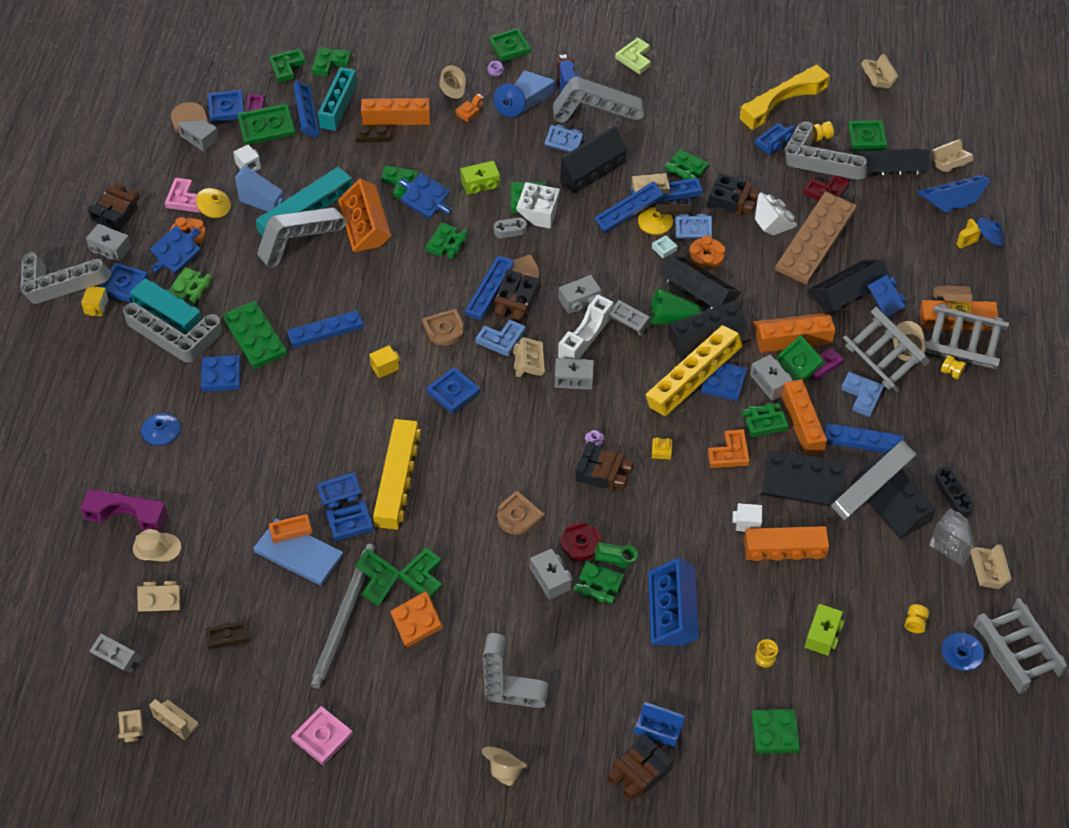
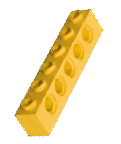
[645,325,742,417]

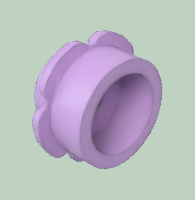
[487,61,504,76]
[585,430,604,447]

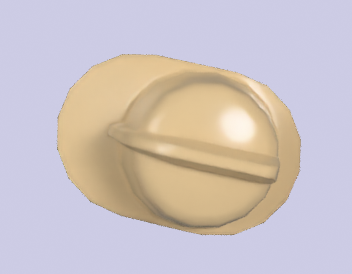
[439,65,466,99]
[893,321,926,362]
[133,529,181,562]
[482,747,527,786]

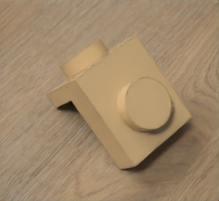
[118,710,143,742]

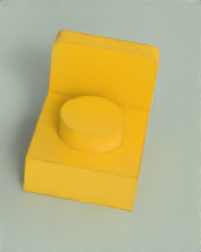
[957,218,981,249]

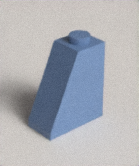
[507,70,554,113]
[235,166,285,211]

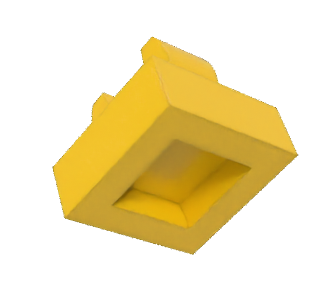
[652,438,672,460]

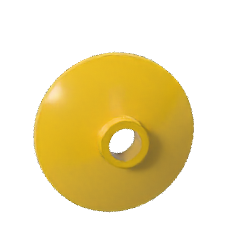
[196,188,231,218]
[638,207,673,235]

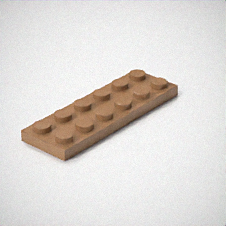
[775,191,857,285]

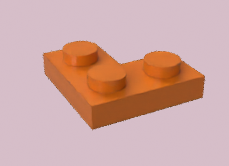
[708,430,750,468]

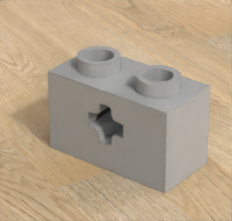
[86,224,131,262]
[558,275,601,314]
[750,354,793,401]
[555,358,594,390]
[530,549,572,600]

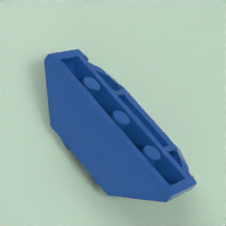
[917,175,990,212]

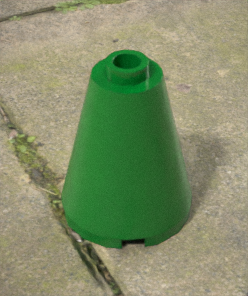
[649,288,702,325]

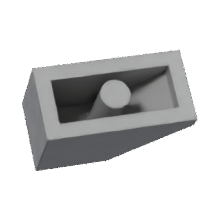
[178,120,219,151]

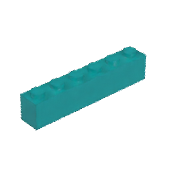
[256,167,353,236]

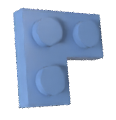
[475,320,526,356]
[841,372,884,417]

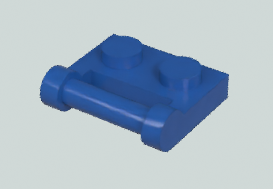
[326,500,373,541]

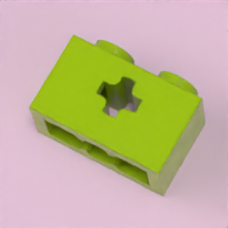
[460,161,500,195]
[804,604,844,656]

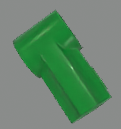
[594,542,638,569]

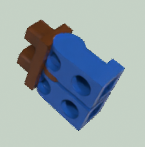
[556,54,581,103]

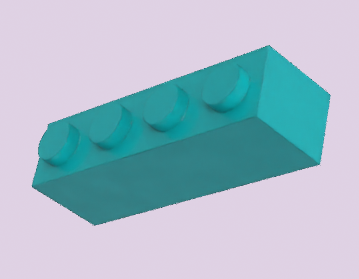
[318,67,357,131]
[130,278,202,335]

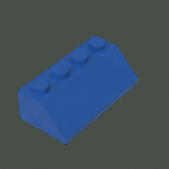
[648,557,699,646]

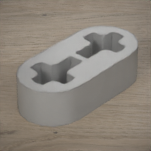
[494,218,527,238]

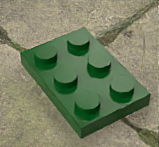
[237,104,295,145]

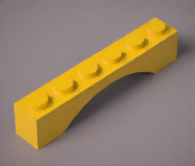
[739,65,830,130]

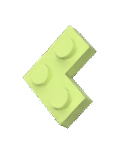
[615,38,651,74]

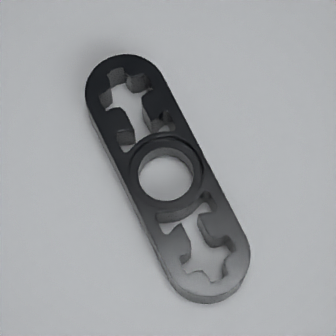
[935,466,974,517]

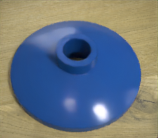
[494,83,525,117]
[977,217,1005,246]
[141,413,180,446]
[941,632,984,671]

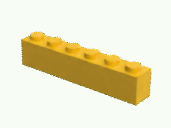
[373,419,421,530]

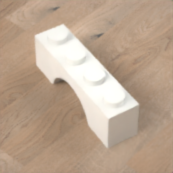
[558,294,613,360]

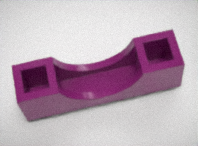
[80,489,168,532]

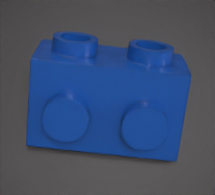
[755,123,795,155]
[868,275,906,317]
[316,472,362,509]
[634,702,685,747]

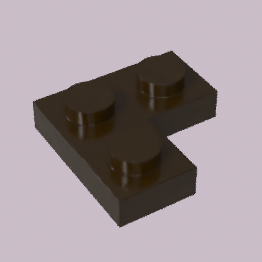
[656,198,692,215]

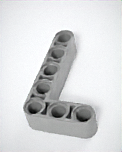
[553,77,644,123]
[785,122,867,180]
[257,208,347,268]
[21,253,111,304]
[123,303,222,362]
[831,440,917,521]
[483,633,549,708]

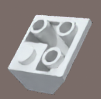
[516,182,560,229]
[755,192,797,235]

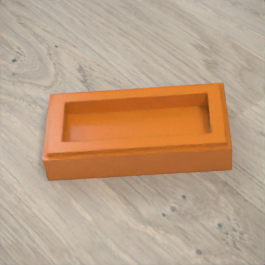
[268,514,313,544]

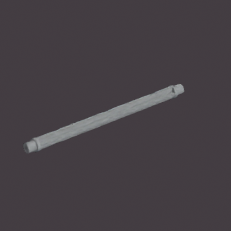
[311,544,375,688]

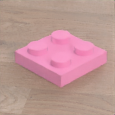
[291,706,353,766]

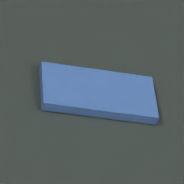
[253,519,344,586]

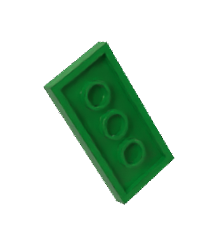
[222,301,287,370]

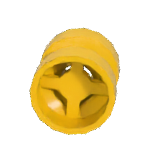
[813,121,834,142]
[940,355,966,380]
[905,604,929,633]
[755,639,778,668]

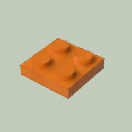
[390,592,444,648]

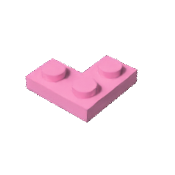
[165,178,200,213]

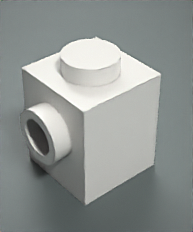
[233,145,261,172]
[732,503,762,532]

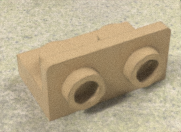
[513,337,545,377]
[149,699,199,740]

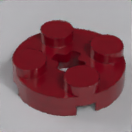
[561,522,601,562]

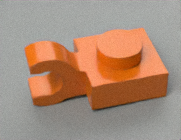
[455,94,484,122]

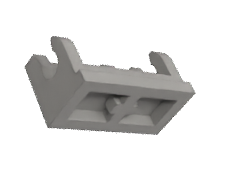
[609,300,651,336]
[89,634,142,673]

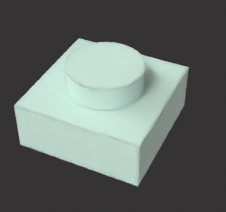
[652,235,677,258]

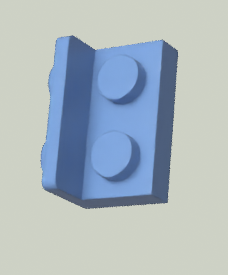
[544,125,585,152]
[675,214,712,239]

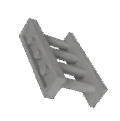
[925,304,1009,369]
[843,307,930,393]
[974,598,1067,694]

